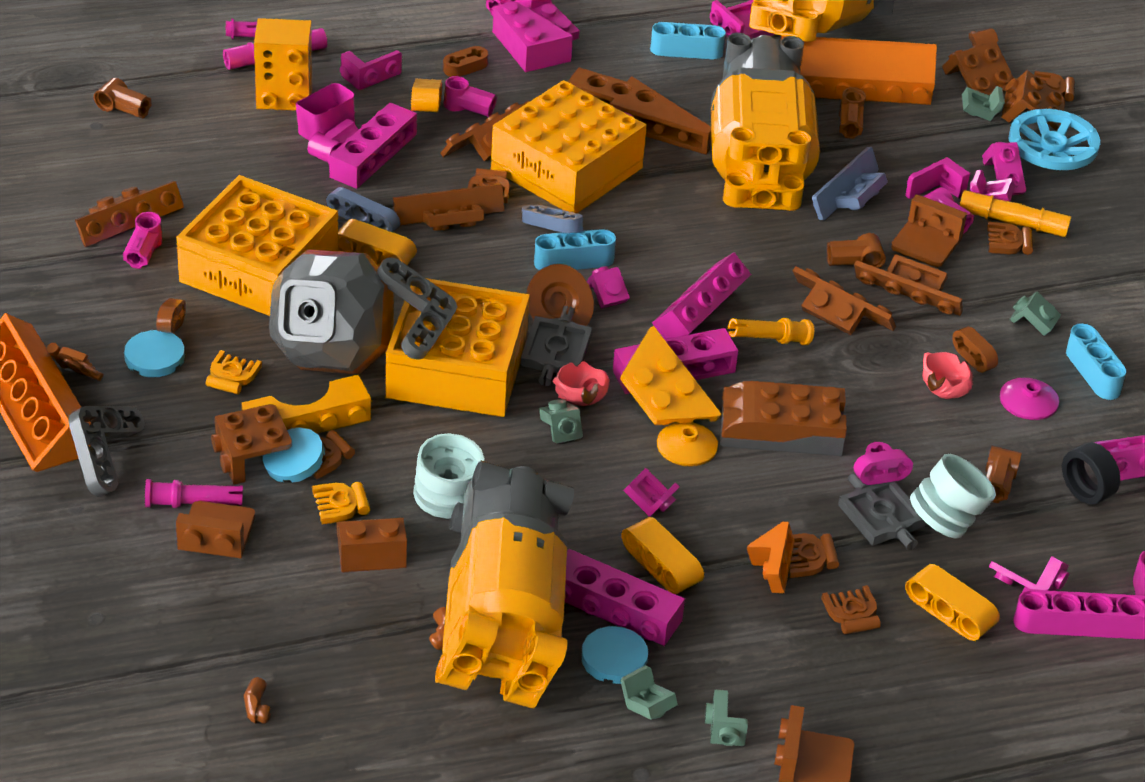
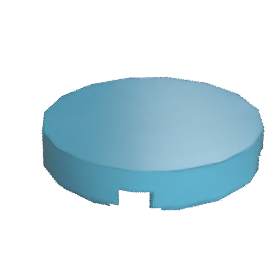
[124,330,185,377]
[262,428,325,483]
[582,626,648,684]

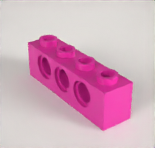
[328,103,417,189]
[652,252,752,339]
[613,328,738,394]
[565,549,685,646]

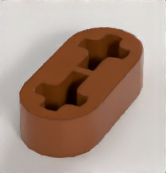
[443,46,488,77]
[156,298,186,333]
[952,326,998,373]

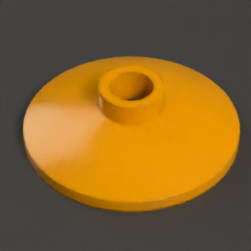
[657,422,718,466]

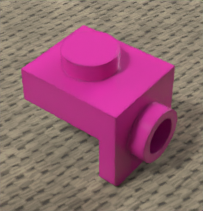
[970,170,1015,201]
[587,266,630,309]
[623,468,680,517]

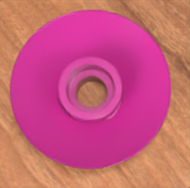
[1000,378,1059,420]

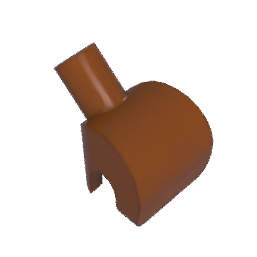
[969,28,998,46]

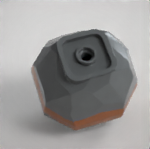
[269,250,394,374]

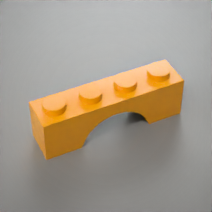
[242,375,371,433]

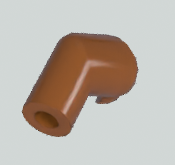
[429,607,446,650]
[244,677,271,724]

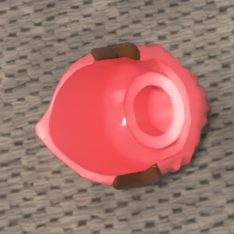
[922,352,973,399]
[553,361,610,406]

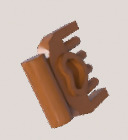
[1034,71,1075,102]
[468,168,510,203]
[987,222,1033,255]
[47,342,104,381]
[314,430,355,479]
[789,533,839,578]
[821,585,880,634]

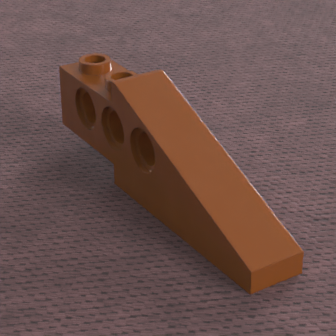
[568,67,711,155]

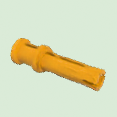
[728,318,814,345]

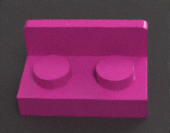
[1094,435,1145,480]

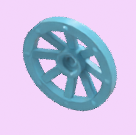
[1009,109,1100,170]

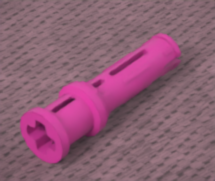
[145,479,243,508]

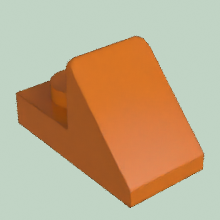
[747,522,795,593]

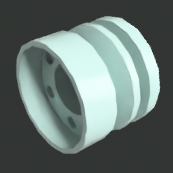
[413,433,485,519]
[910,454,996,538]

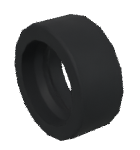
[1062,442,1121,505]

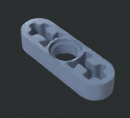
[326,187,400,232]
[522,205,583,233]

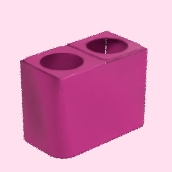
[295,83,355,141]

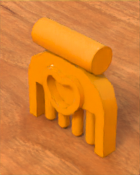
[206,350,262,395]
[312,482,370,525]

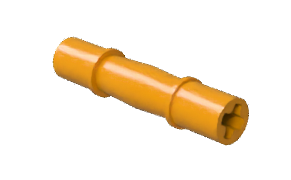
[960,190,1071,238]

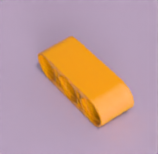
[411,78,442,112]
[338,219,417,273]
[621,517,704,594]
[905,564,1000,641]

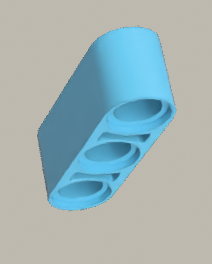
[650,22,726,59]
[534,229,616,270]
[1066,323,1126,400]

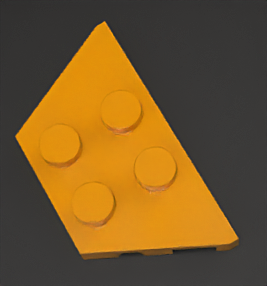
[620,326,721,425]

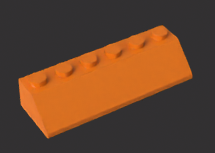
[781,35,937,105]
[0,313,91,472]

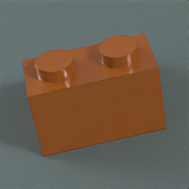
[336,517,407,572]

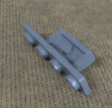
[812,147,888,220]

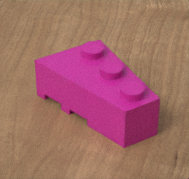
[492,1,573,72]

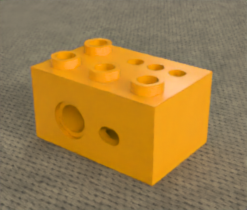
[254,18,312,110]

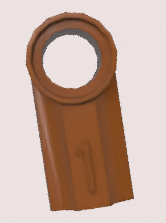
[94,78,151,119]
[839,87,866,139]
[827,233,886,268]
[985,445,1022,503]

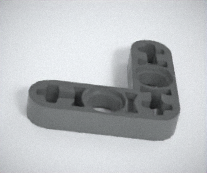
[377,257,457,360]
[68,406,145,497]

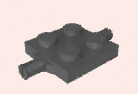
[521,306,593,386]
[838,472,926,550]

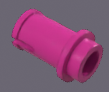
[225,18,257,39]

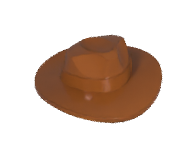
[526,264,594,326]

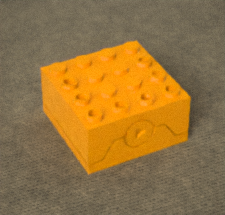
[491,80,647,213]
[176,175,338,316]
[386,278,530,417]

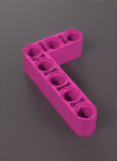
[1013,551,1145,640]

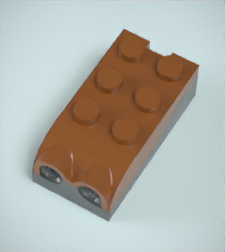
[720,381,847,456]

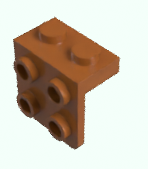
[942,41,1014,96]
[1001,70,1065,130]
[891,194,967,267]
[211,404,292,485]
[176,501,255,558]
[774,705,854,782]

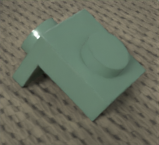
[962,86,1005,121]
[1010,291,1061,336]
[539,399,583,444]
[621,665,678,720]
[705,689,748,746]

